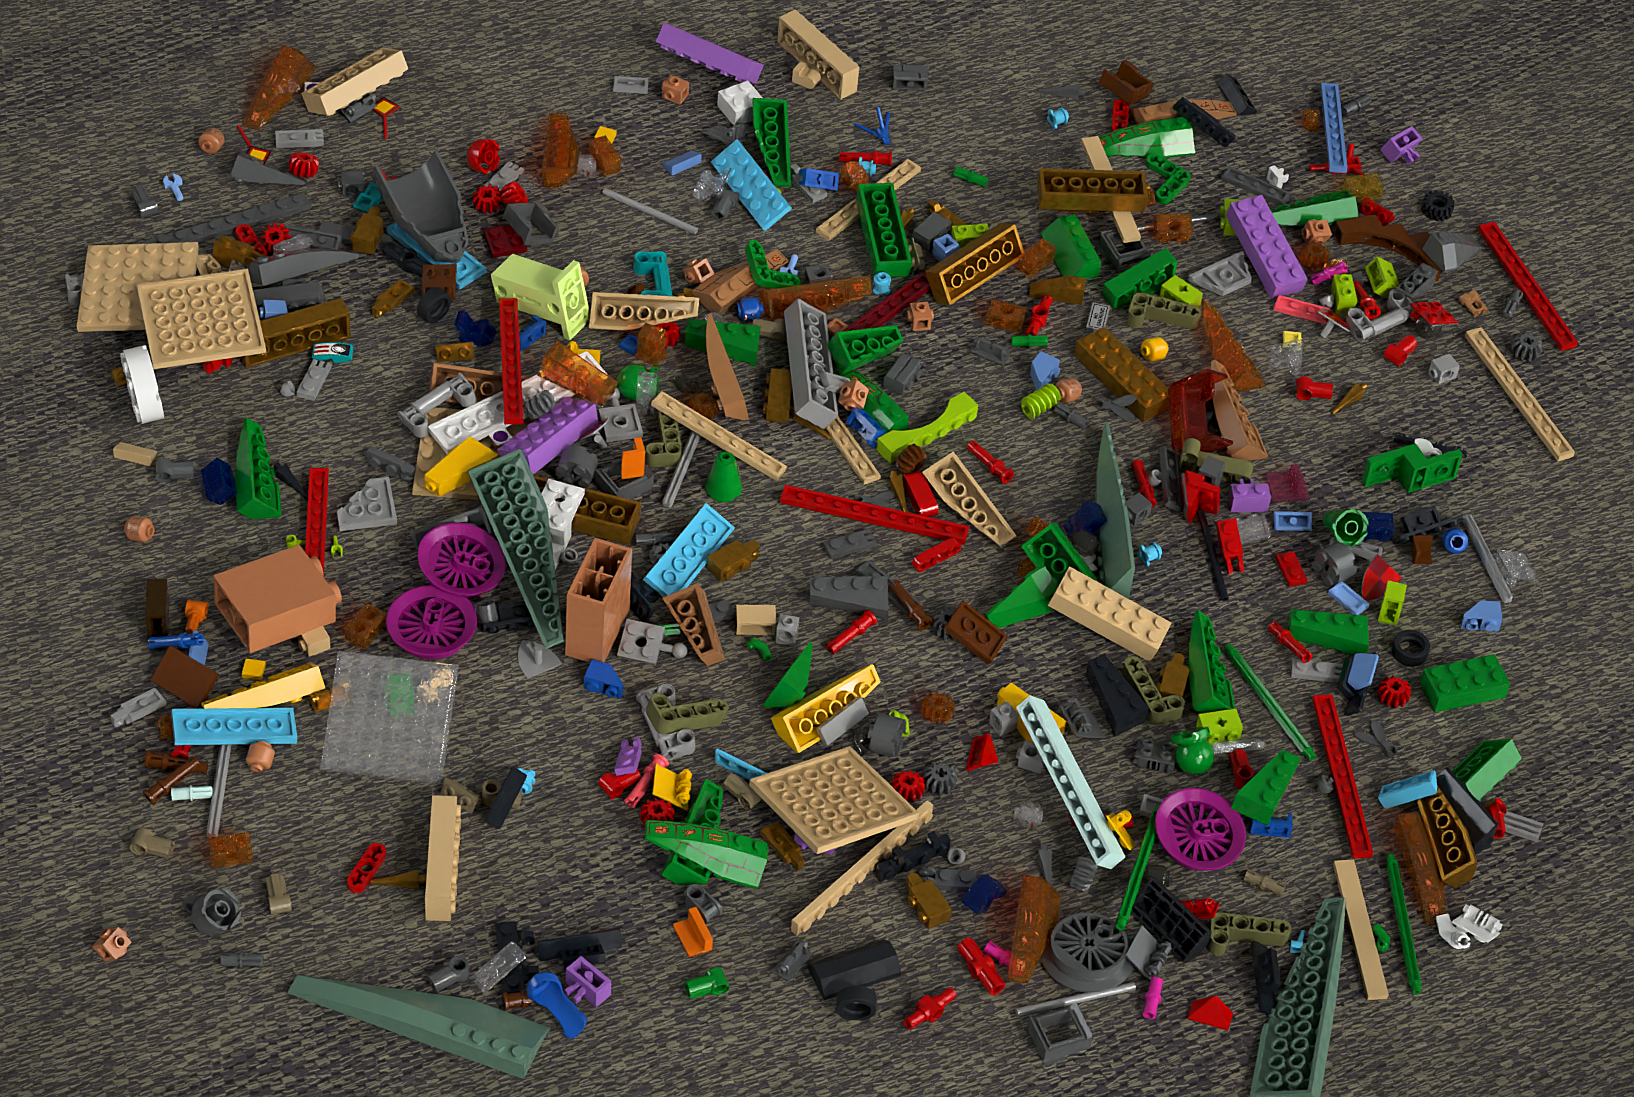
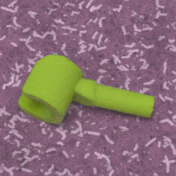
[286,535,306,548]
[331,536,343,558]

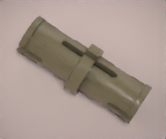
[1244,869,1286,897]

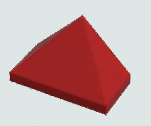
[966,733,998,771]
[1188,995,1233,1031]

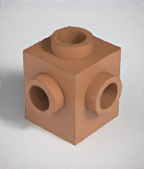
[661,75,689,105]
[1301,219,1332,246]
[682,258,714,285]
[906,302,934,331]
[838,380,869,411]
[92,927,131,961]

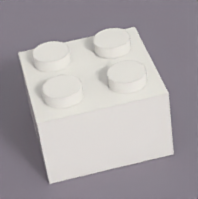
[717,81,762,126]

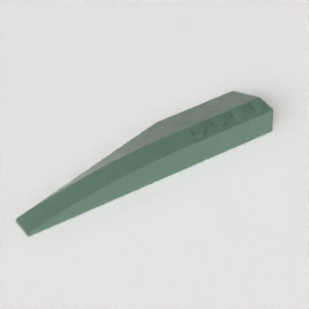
[1095,422,1135,599]
[468,448,564,649]
[1250,897,1346,1097]
[288,975,549,1079]

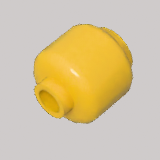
[1140,337,1168,362]

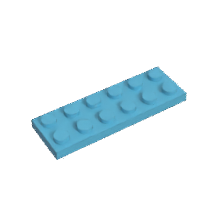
[711,139,792,231]
[387,222,486,290]
[643,503,735,597]
[171,708,297,745]

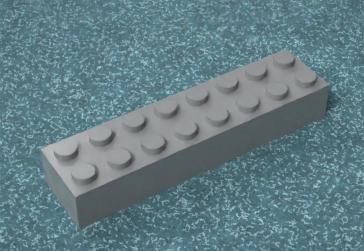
[784,298,838,429]

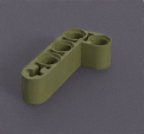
[1127,293,1202,329]
[645,410,682,467]
[1179,438,1254,484]
[1122,656,1185,725]
[646,693,729,734]
[1208,912,1292,956]

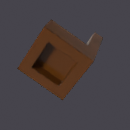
[1410,535,1433,564]

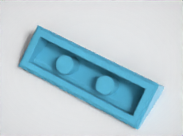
[715,748,767,780]
[1378,770,1437,809]

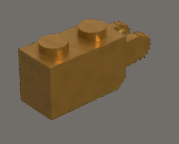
[350,206,384,255]
[213,235,264,270]
[707,540,760,582]
[1156,653,1189,698]
[906,872,952,929]

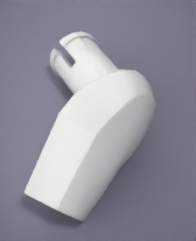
[1436,914,1471,949]

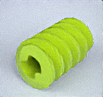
[1021,383,1061,420]

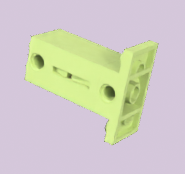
[491,254,590,340]

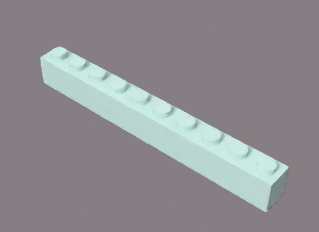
[1016,696,1125,869]

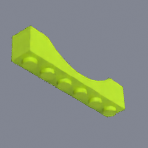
[876,392,978,464]

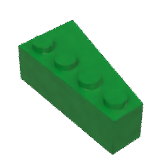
[1102,248,1178,309]
[685,319,761,367]
[827,325,904,375]
[1287,609,1369,655]
[1231,749,1301,826]

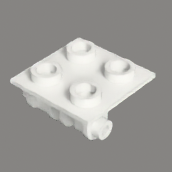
[1451,904,1503,943]

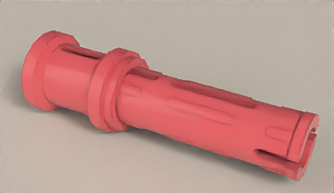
[624,754,669,808]

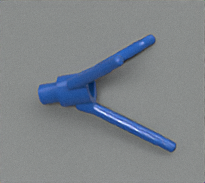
[854,107,890,145]

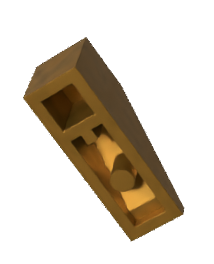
[1029,275,1086,305]

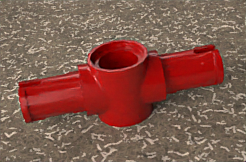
[1025,295,1053,336]
[903,987,957,1030]

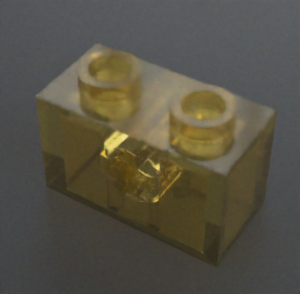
[1342,173,1384,202]

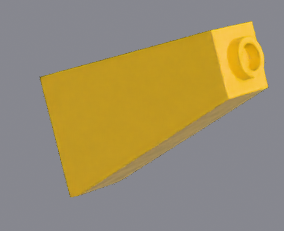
[425,436,499,497]
[997,682,1066,743]

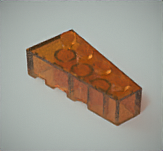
[537,341,618,406]

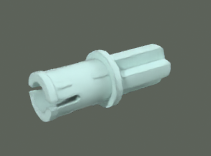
[171,785,213,801]

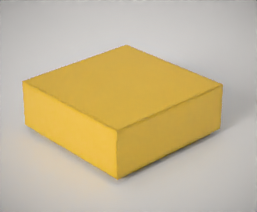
[594,126,617,146]
[242,659,266,681]

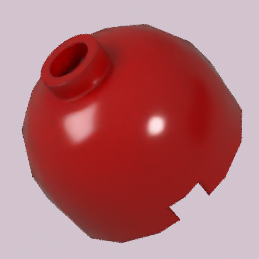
[467,139,500,174]

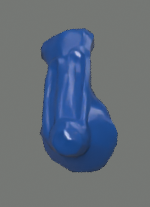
[527,972,587,1039]

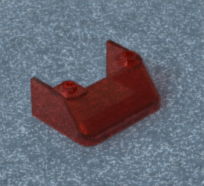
[1168,368,1233,454]

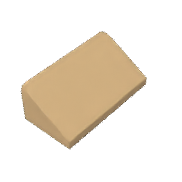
[113,442,157,466]

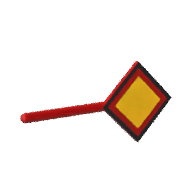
[371,97,400,139]
[237,125,272,165]

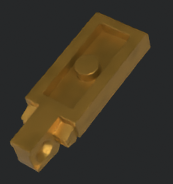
[927,200,968,232]
[372,279,415,318]
[760,821,805,871]

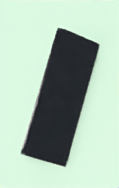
[1218,73,1257,115]
[485,767,527,829]

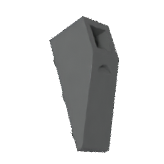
[1396,263,1438,298]

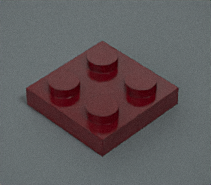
[483,225,527,258]

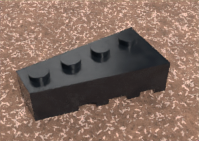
[1086,654,1149,737]

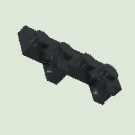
[876,831,951,882]
[495,921,539,994]

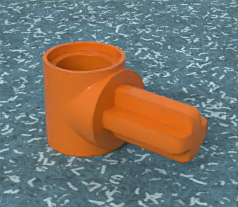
[185,599,209,634]

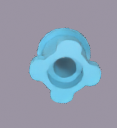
[1047,107,1069,130]
[857,157,876,178]
[872,272,891,295]
[1137,542,1162,567]
[517,768,536,795]

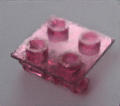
[1266,464,1310,502]

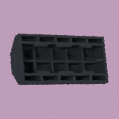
[1131,877,1212,963]
[808,939,901,1000]

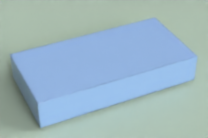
[1328,581,1370,615]

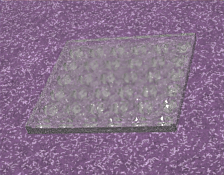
[320,651,459,785]

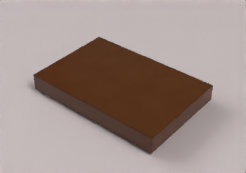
[943,600,1008,664]
[151,645,220,709]

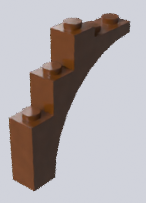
[1334,215,1442,282]

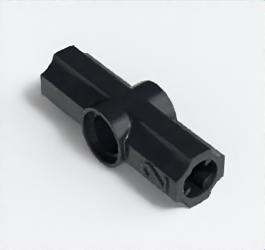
[383,242,431,277]

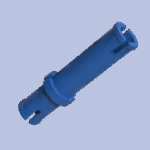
[148,633,204,649]

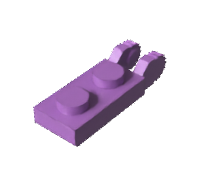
[614,737,642,776]

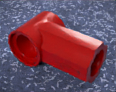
[1383,335,1418,367]
[1296,376,1333,400]
[1229,749,1254,790]
[598,768,641,799]
[1483,798,1507,839]

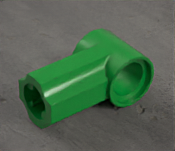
[684,967,730,999]

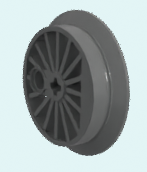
[1040,912,1134,992]

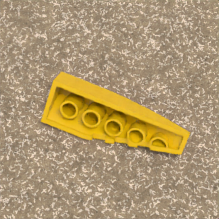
[201,662,326,709]
[771,664,881,753]

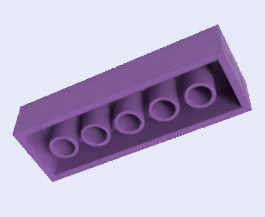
[656,23,764,84]
[1226,195,1307,299]
[498,397,599,474]

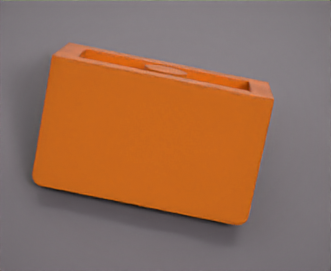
[621,437,645,479]
[673,907,713,957]

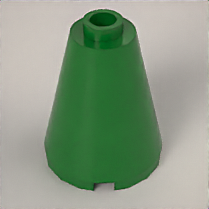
[705,452,742,502]
[1323,509,1368,546]

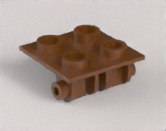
[421,264,457,302]

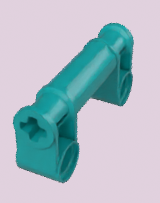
[633,251,673,296]

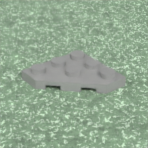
[337,477,397,531]

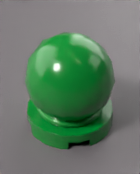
[616,364,660,402]
[1170,726,1214,775]

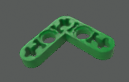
[1145,154,1191,204]
[745,240,801,292]

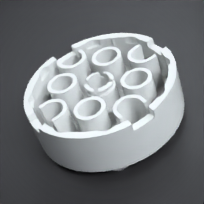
[120,345,164,424]

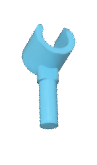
[1290,930,1306,953]

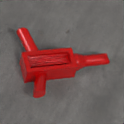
[1309,144,1366,178]

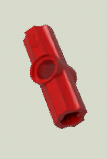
[957,937,1006,996]

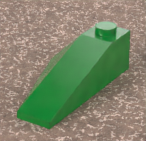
[985,565,1057,628]
[763,642,813,708]

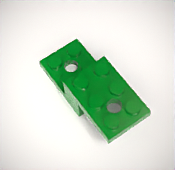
[1361,443,1463,493]

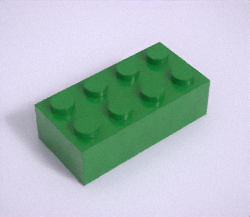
[1419,654,1510,713]

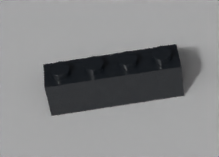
[1436,767,1498,855]

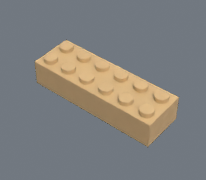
[777,10,859,99]
[301,48,408,116]
[1048,566,1171,662]
[425,795,461,921]

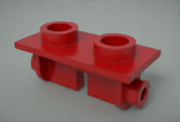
[1358,196,1395,226]
[1179,897,1220,919]

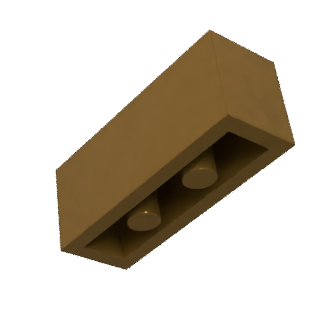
[763,368,792,423]

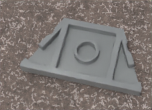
[1188,251,1251,296]

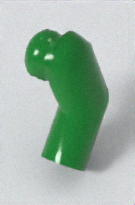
[746,637,772,661]
[1372,923,1391,952]

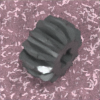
[1511,332,1542,362]
[523,390,556,419]
[932,608,954,640]
[923,761,957,796]
[1070,856,1098,892]

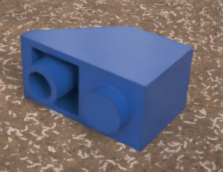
[584,659,623,699]

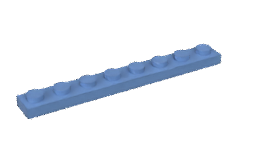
[1320,83,1347,173]

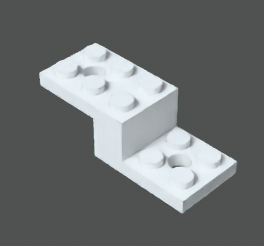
[541,479,585,570]

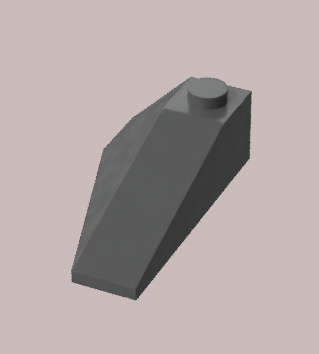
[231,152,307,185]
[1422,231,1482,273]
[410,505,494,550]

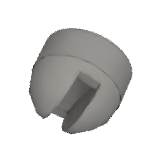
[1319,294,1335,308]
[280,381,296,397]
[1148,469,1162,486]
[561,548,578,565]
[948,848,966,864]

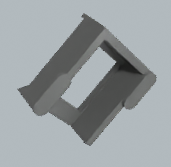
[502,201,559,245]
[1097,228,1152,273]
[594,459,654,500]
[1027,1002,1093,1065]

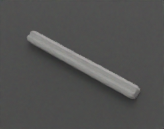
[662,430,701,508]
[1462,514,1513,603]
[206,744,232,839]

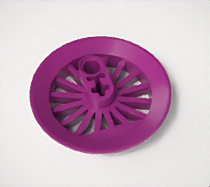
[417,523,506,598]
[386,585,477,660]
[1155,788,1246,871]

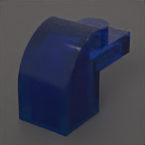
[454,309,496,347]
[962,874,1007,914]

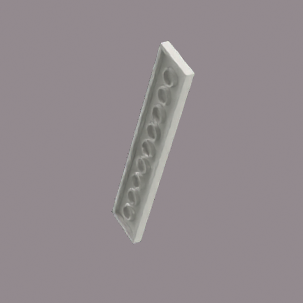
[428,351,607,455]

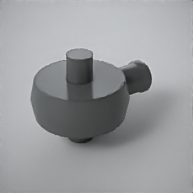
[1316,774,1334,794]

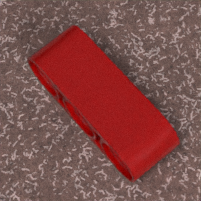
[902,471,939,517]

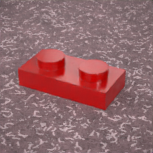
[1275,551,1308,587]

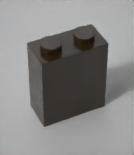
[145,579,169,639]

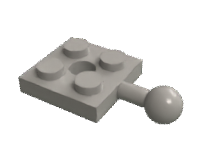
[598,387,643,442]
[617,619,687,666]

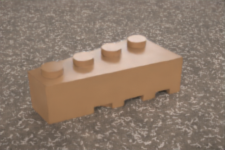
[662,584,725,666]

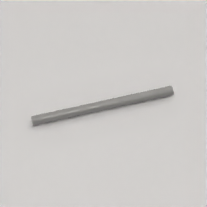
[602,188,698,234]
[1015,982,1136,1017]

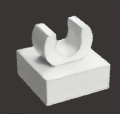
[1267,165,1289,188]

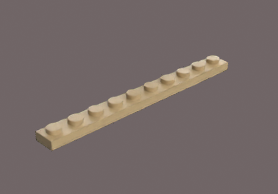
[1465,327,1575,461]
[791,800,933,936]

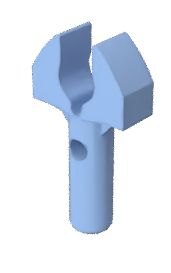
[163,174,183,201]
[780,254,798,276]

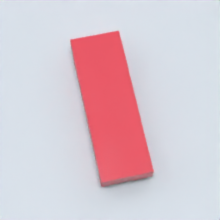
[1273,295,1330,324]

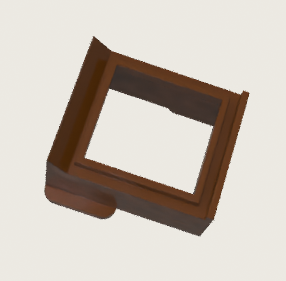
[1098,60,1154,106]

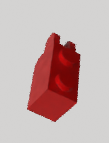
[1216,518,1245,574]

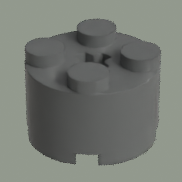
[555,445,598,488]
[1312,542,1357,587]
[868,712,906,757]
[190,889,241,937]

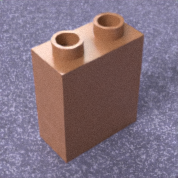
[565,538,632,663]
[213,545,342,653]

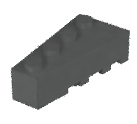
[253,281,328,313]
[810,576,888,621]

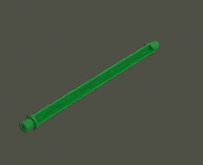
[1224,644,1316,761]
[1115,804,1160,930]
[1386,854,1422,994]

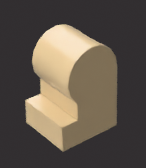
[792,61,821,89]

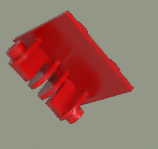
[1410,301,1458,325]

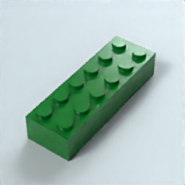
[856,182,912,278]

